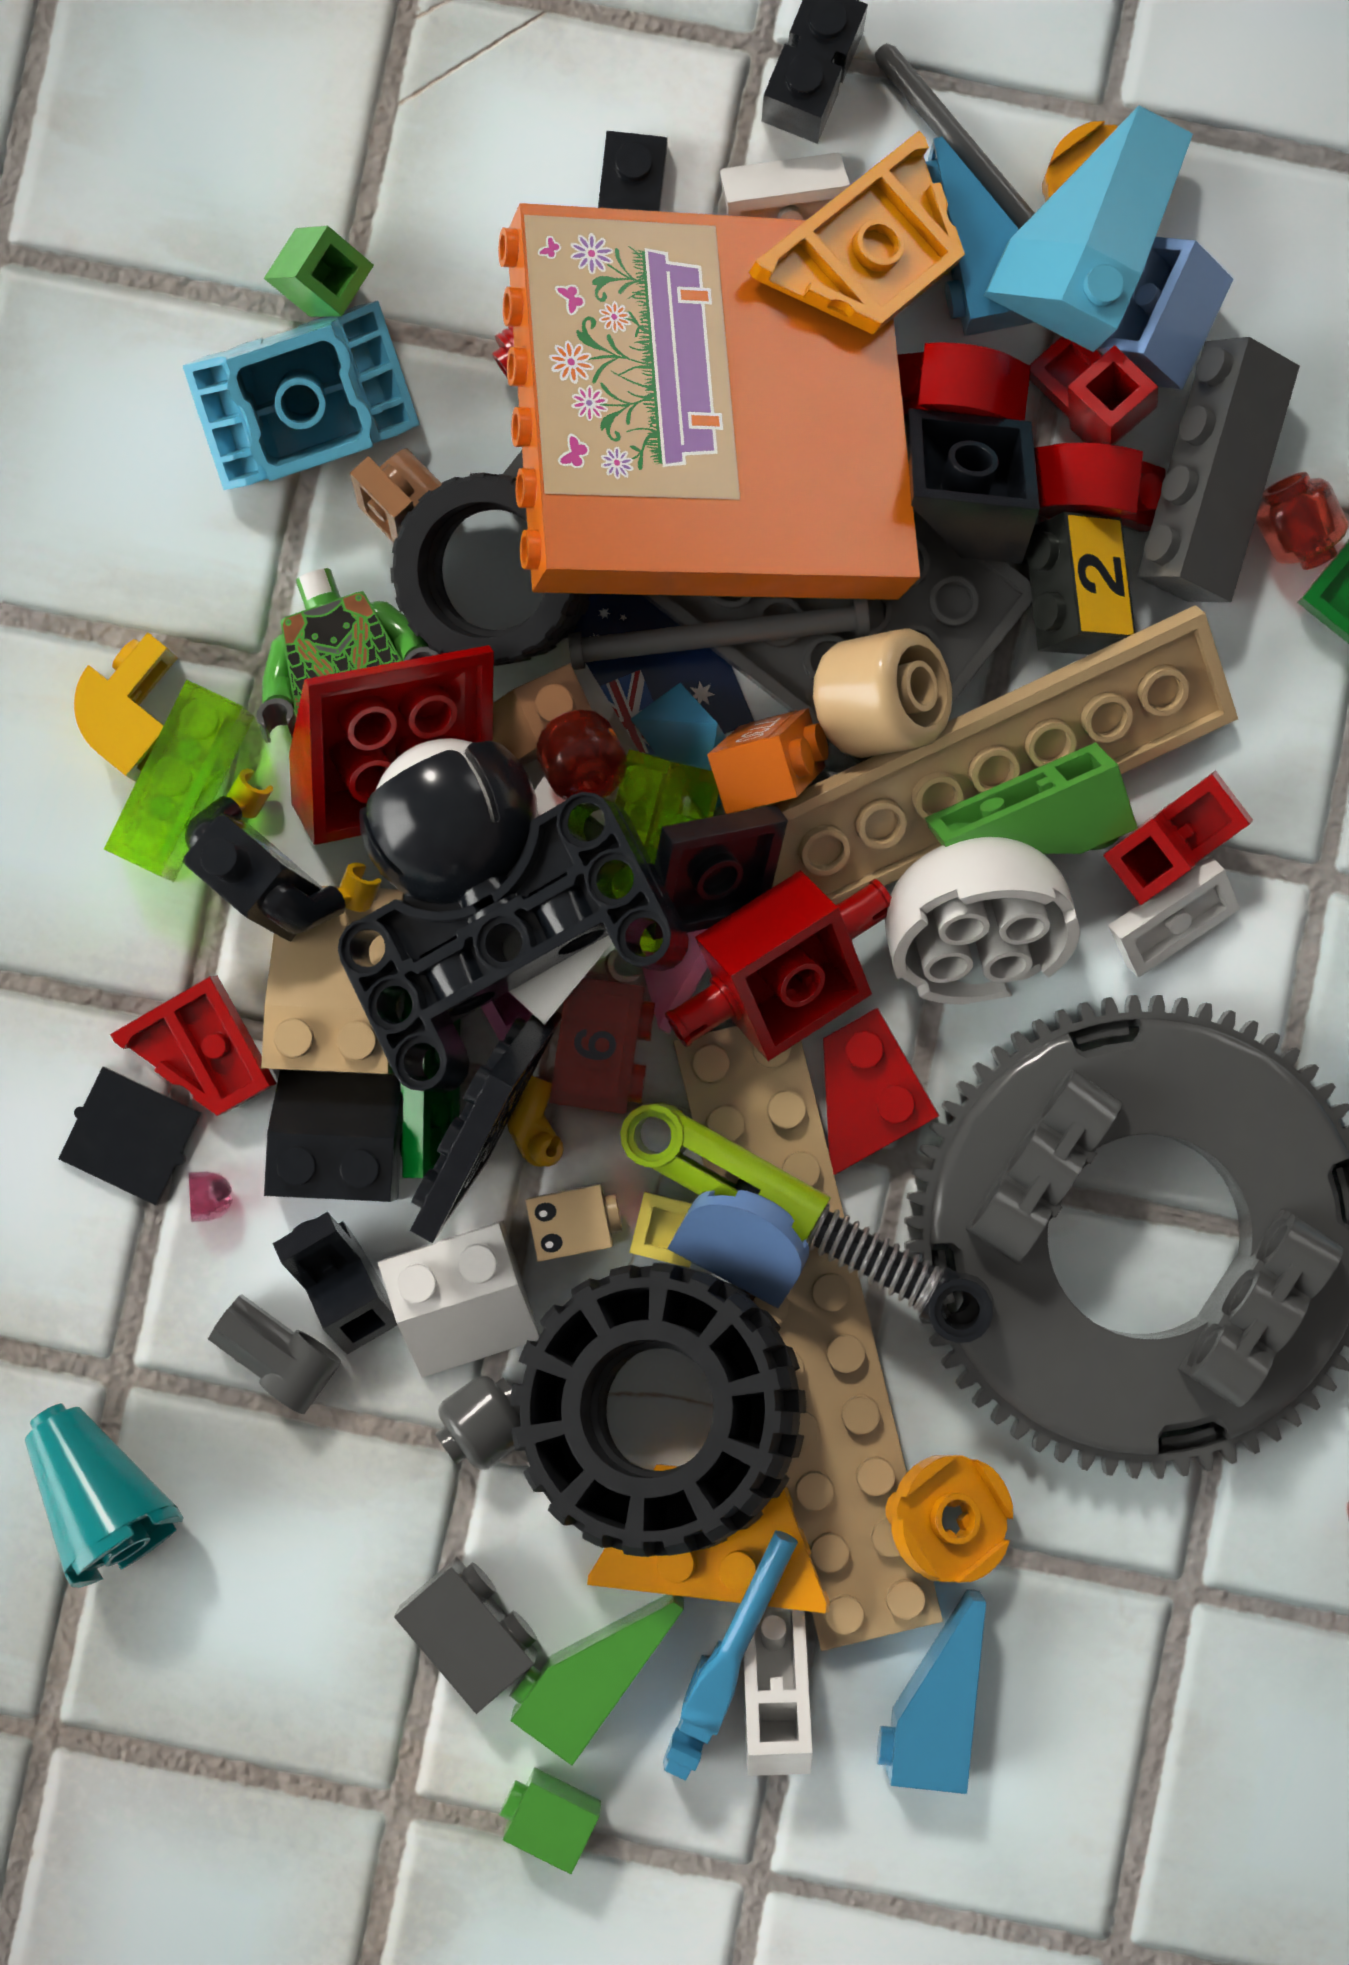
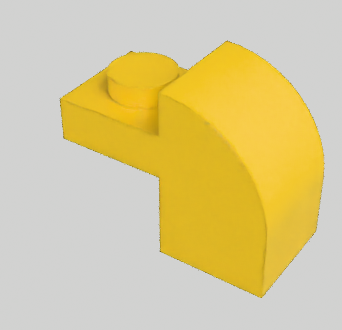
[74,632,178,783]

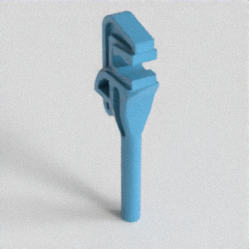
[663,1531,798,1781]

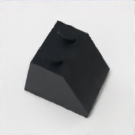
[906,408,1040,564]
[264,1070,403,1202]

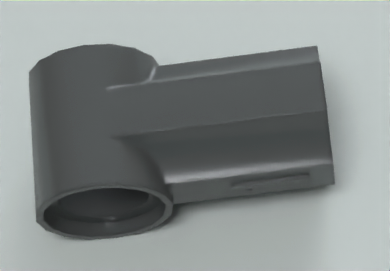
[208,1294,341,1414]

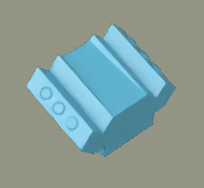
[183,301,420,490]

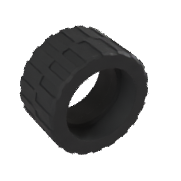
[390,473,591,666]

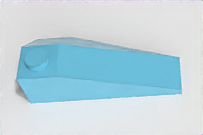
[984,105,1193,352]

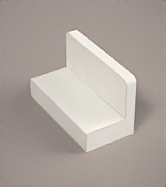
[720,153,850,220]

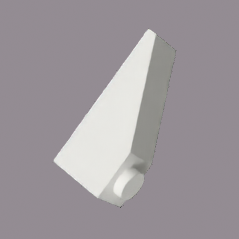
[743,1606,813,1776]

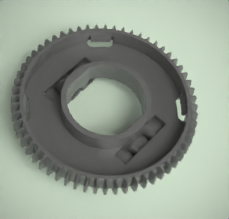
[904,995,1349,1479]

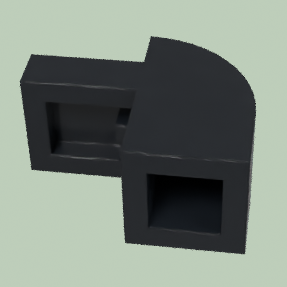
[272,1211,397,1354]

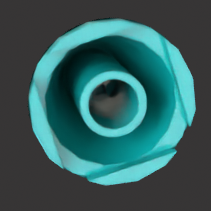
[25,1403,184,1588]

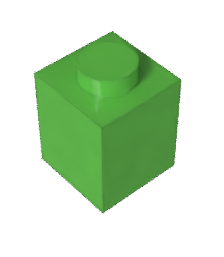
[264,225,374,317]
[499,1767,601,1874]

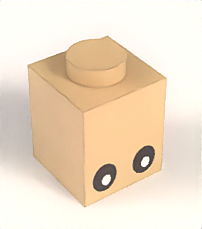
[525,1183,623,1262]

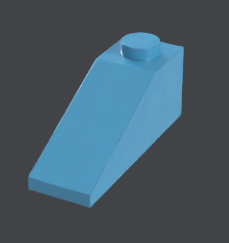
[877,1589,986,1794]

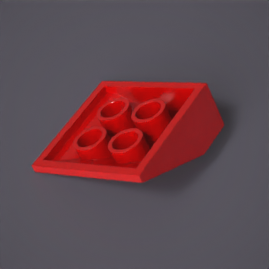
[289,645,494,845]

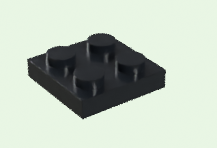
[646,805,788,940]

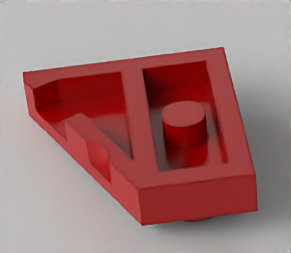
[110,975,277,1116]
[823,1008,940,1175]

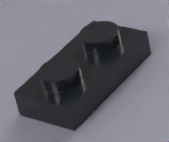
[598,131,668,211]

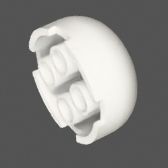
[885,837,1080,1005]

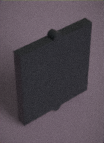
[58,1066,202,1205]

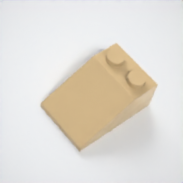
[261,886,405,1075]

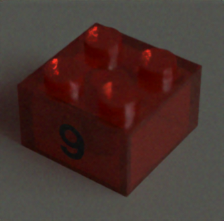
[549,978,656,1114]

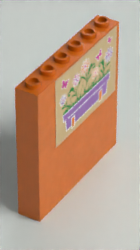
[498,203,920,600]

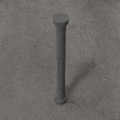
[568,599,870,670]

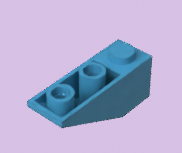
[926,137,1035,336]

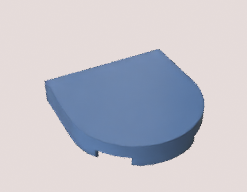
[667,1190,810,1308]

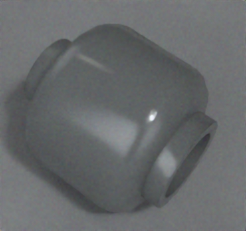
[435,1375,520,1470]

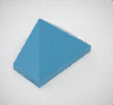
[631,683,726,818]

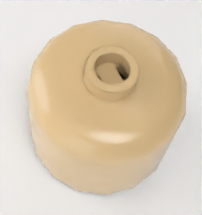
[813,628,952,758]

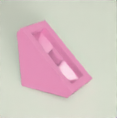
[640,929,708,1035]

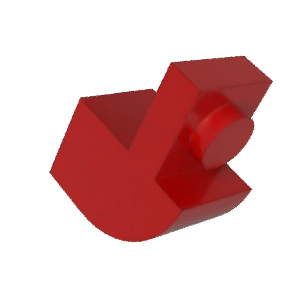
[1029,336,1158,445]
[897,342,1031,422]
[1034,443,1166,532]
[1103,770,1253,905]

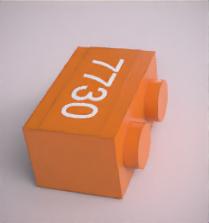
[707,708,829,814]

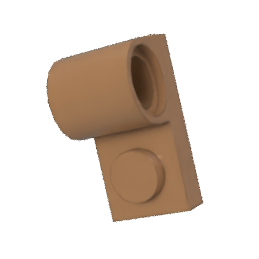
[350,448,442,543]

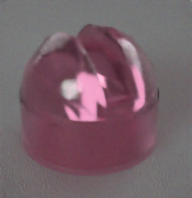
[189,1171,233,1222]

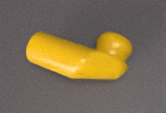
[507,1076,564,1167]

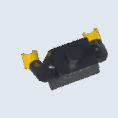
[182,768,382,942]

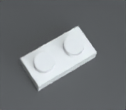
[1108,856,1240,978]

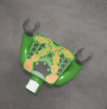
[256,568,438,743]

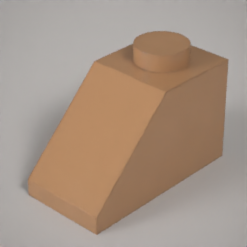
[493,663,599,765]

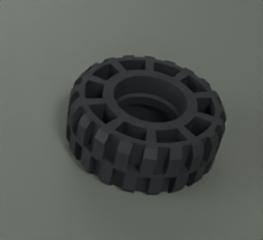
[510,1263,806,1557]

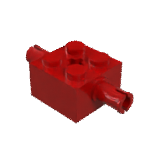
[665,870,892,1061]

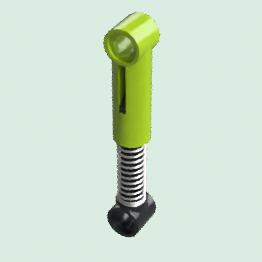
[620,1102,993,1343]

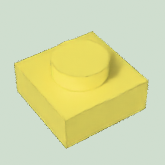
[629,1191,692,1268]

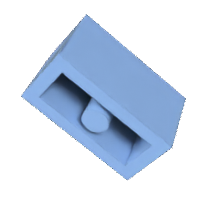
[1098,237,1233,390]

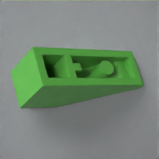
[925,742,1138,854]
[509,1594,684,1766]

